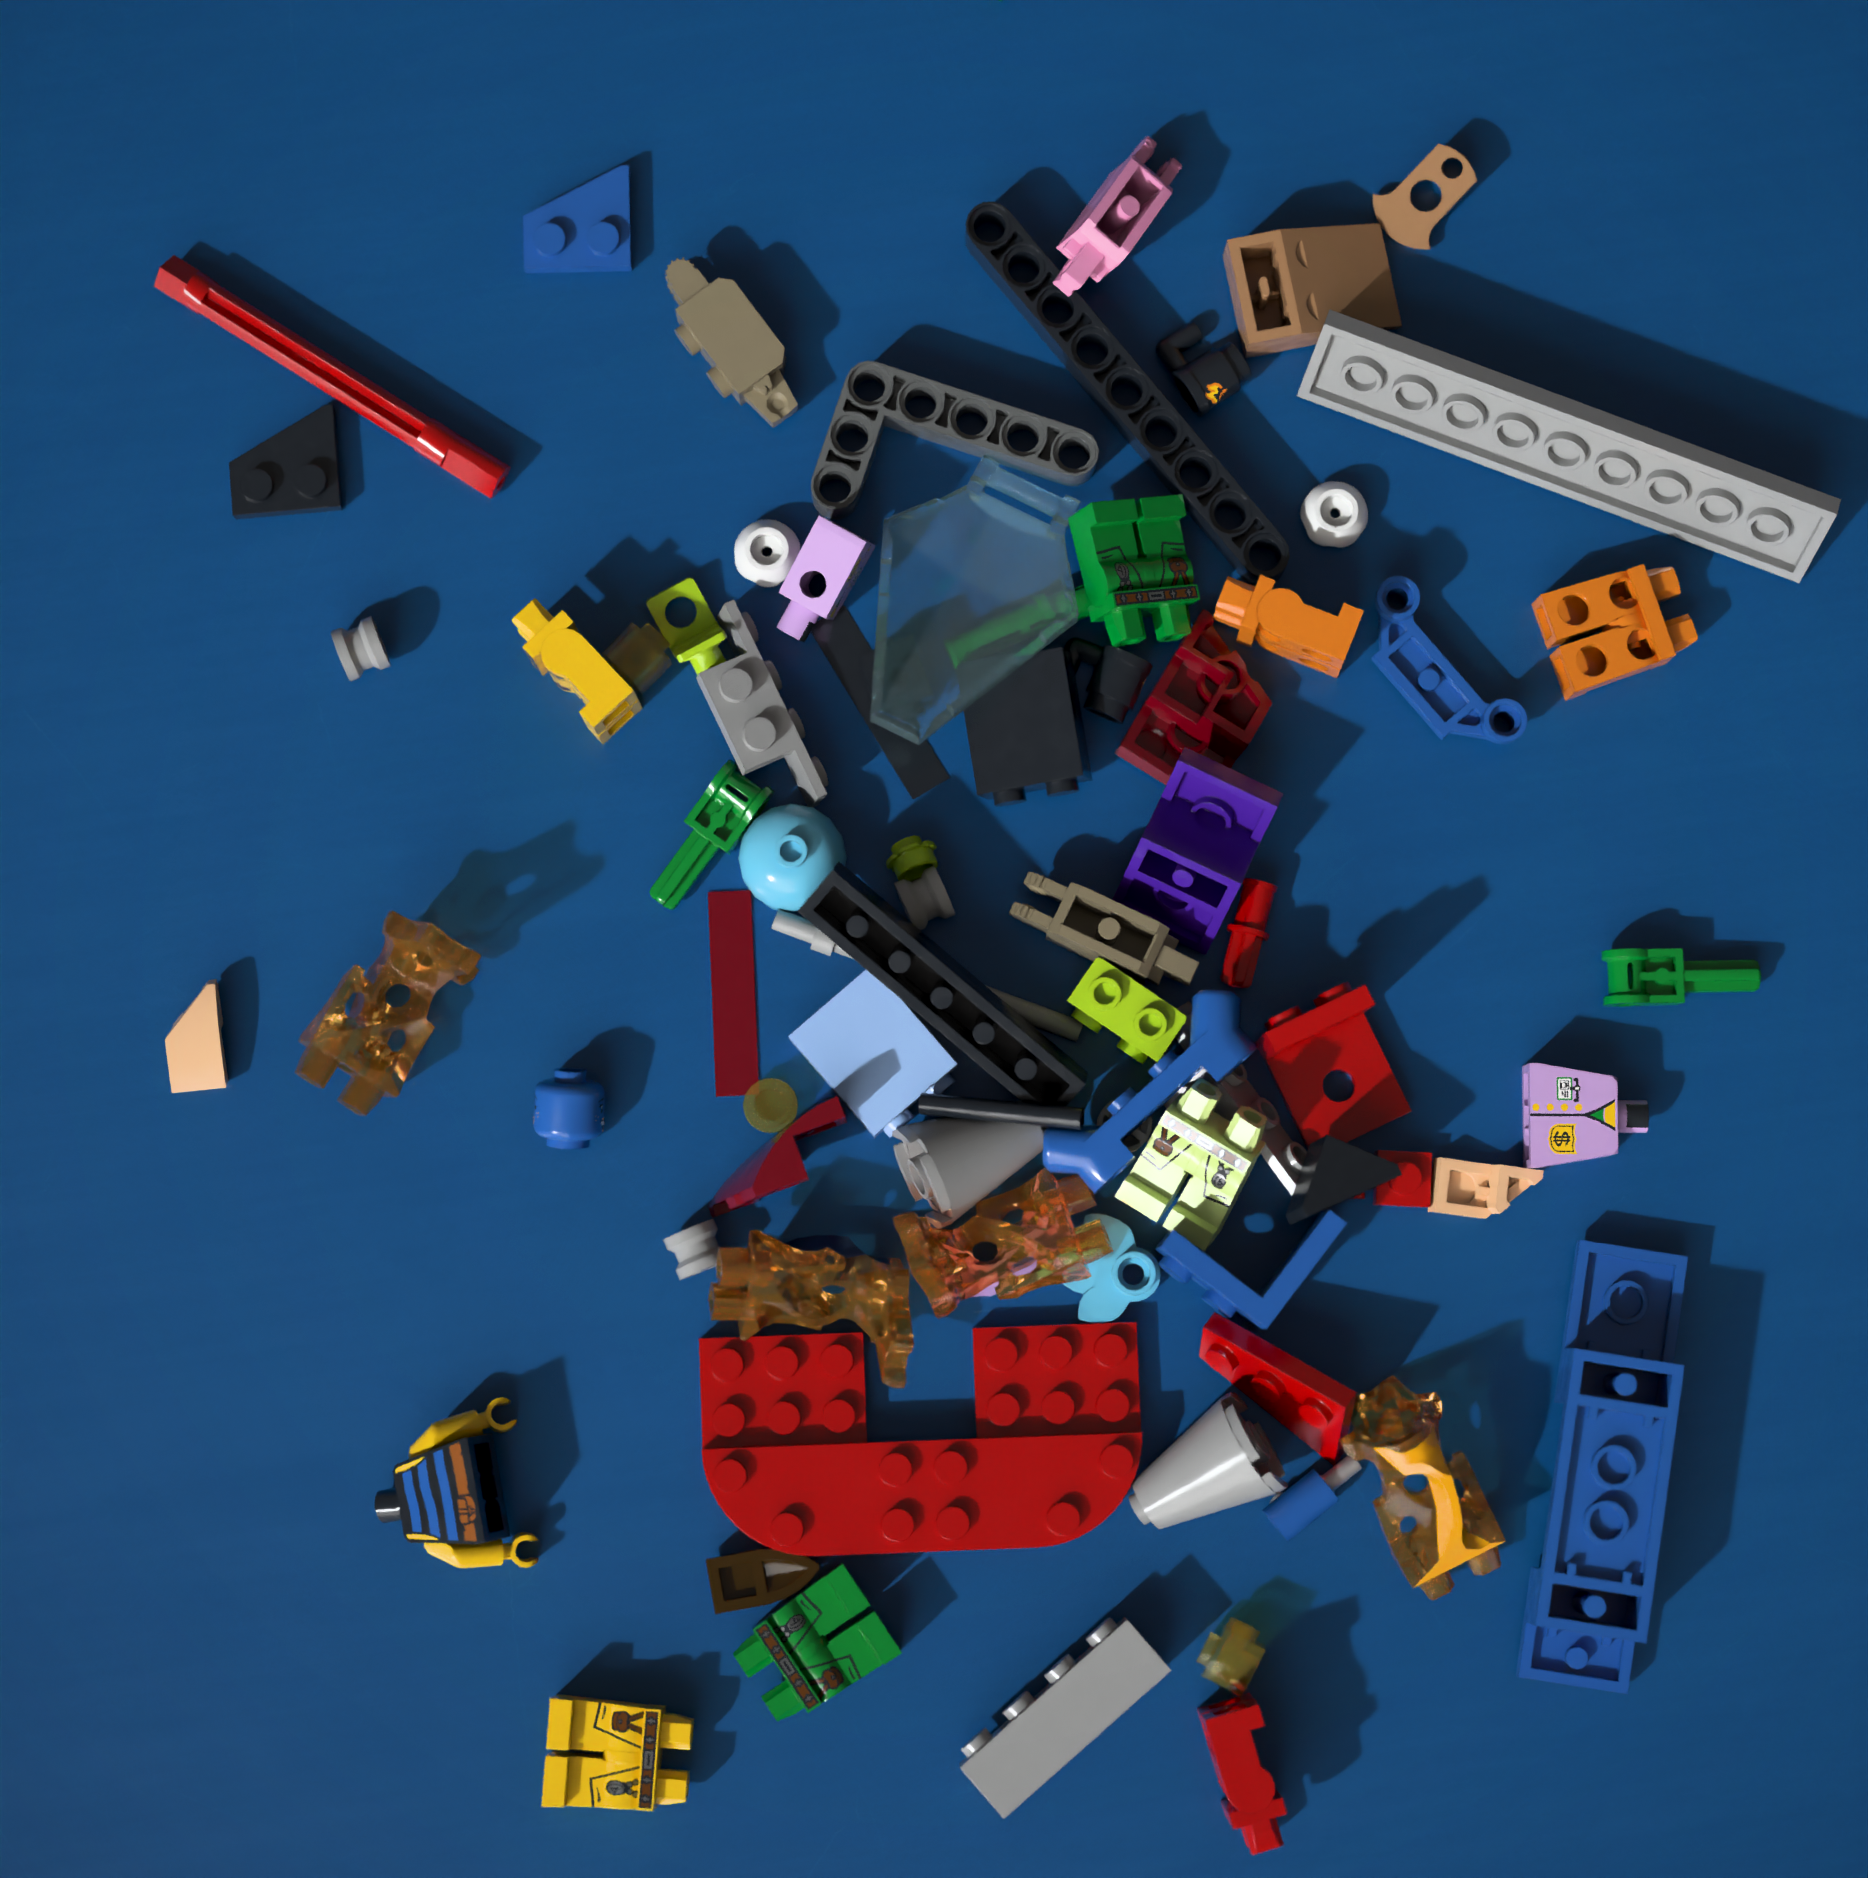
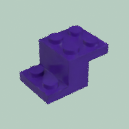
[1112,747,1284,955]

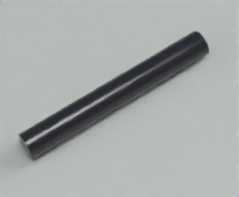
[919,1093,1085,1130]

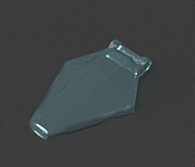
[870,455,1081,745]

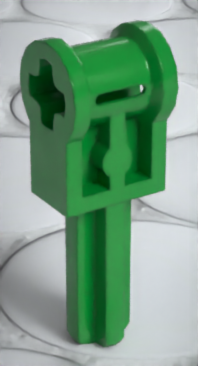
[649,759,774,910]
[1601,948,1761,1007]

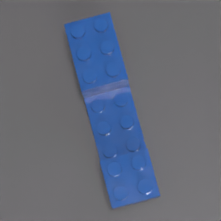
[1516,1240,1688,1694]

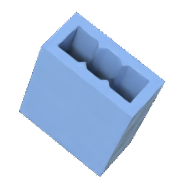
[788,970,957,1138]

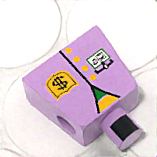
[776,515,876,643]
[1522,1063,1649,1169]

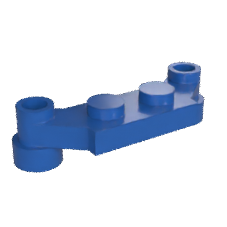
[1371,576,1527,744]

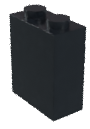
[957,647,1093,806]

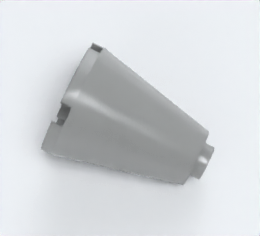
[892,1100,1047,1229]
[1129,1392,1288,1529]

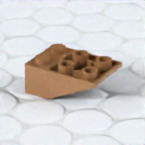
[1223,223,1402,359]

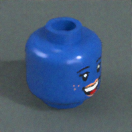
[533,1068,605,1149]

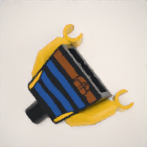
[375,1397,539,1568]

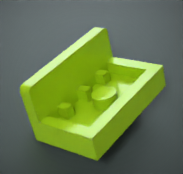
[1067,957,1187,1064]

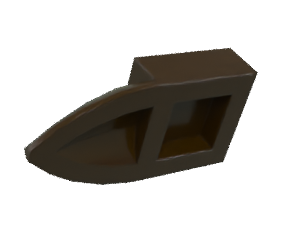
[706,1548,819,1614]

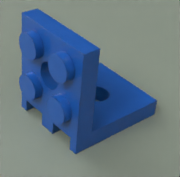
[1154,1209,1347,1330]

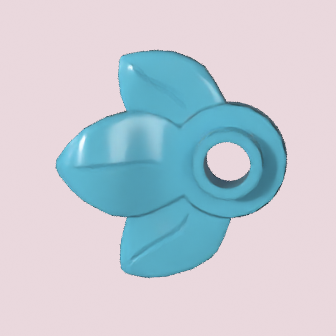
[1051,1214,1161,1323]

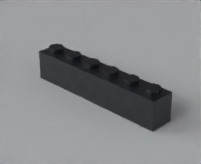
[798,861,1088,1106]

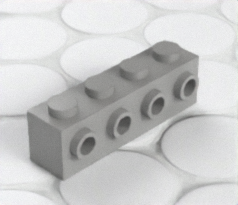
[959,1616,1171,1819]

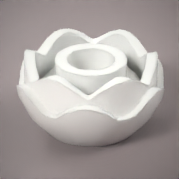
[1300,481,1368,548]
[734,519,800,587]

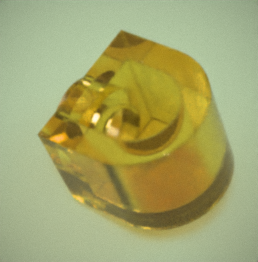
[602,622,672,695]
[1196,1617,1266,1697]

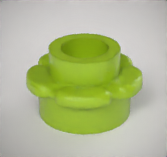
[886,835,938,881]

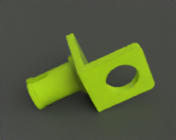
[646,577,727,675]

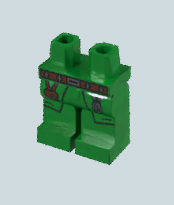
[1068,494,1200,647]
[733,1562,902,1721]

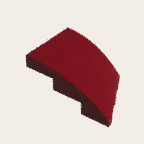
[1114,609,1273,785]
[708,1096,847,1218]

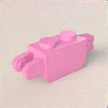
[1053,136,1182,297]

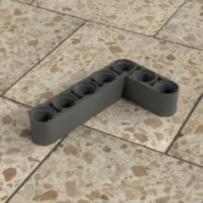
[811,361,1099,520]

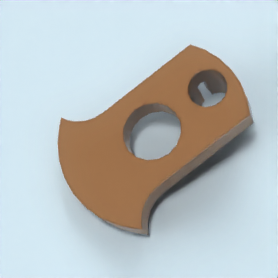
[1373,144,1477,250]

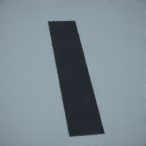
[811,605,949,800]

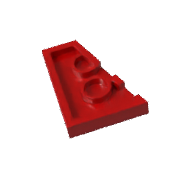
[1199,1312,1357,1466]

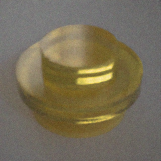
[743,1078,798,1133]

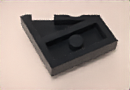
[229,405,343,519]

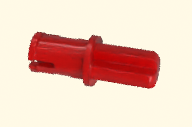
[1220,878,1277,988]

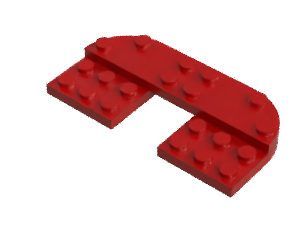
[699,1322,1142,1556]

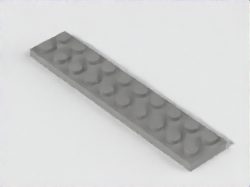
[1297,310,1841,583]

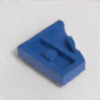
[523,165,632,273]

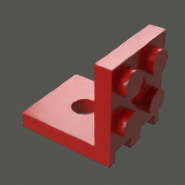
[1255,981,1412,1150]

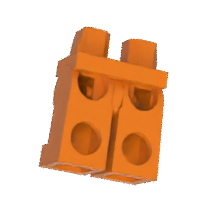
[1531,564,1698,701]
[1213,575,1364,678]

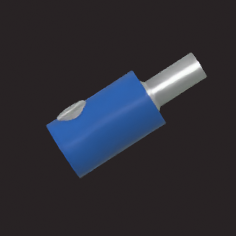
[1262,1453,1362,1542]

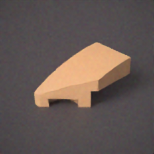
[165,979,228,1093]
[1428,1157,1544,1219]

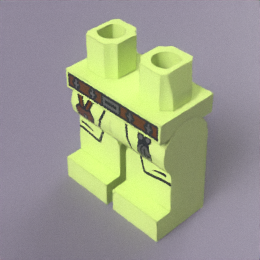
[1115,1078,1267,1251]

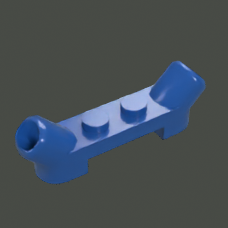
[1043,990,1259,1194]

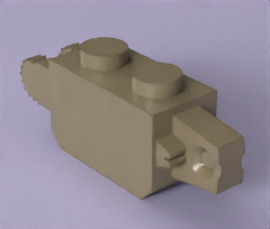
[665,258,799,428]
[1009,871,1199,986]

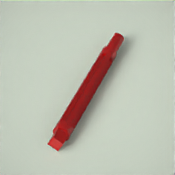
[154,255,510,498]

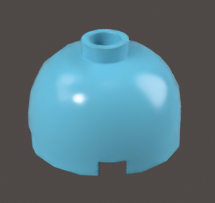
[738,803,847,913]

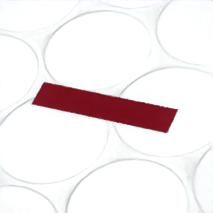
[708,890,759,1097]

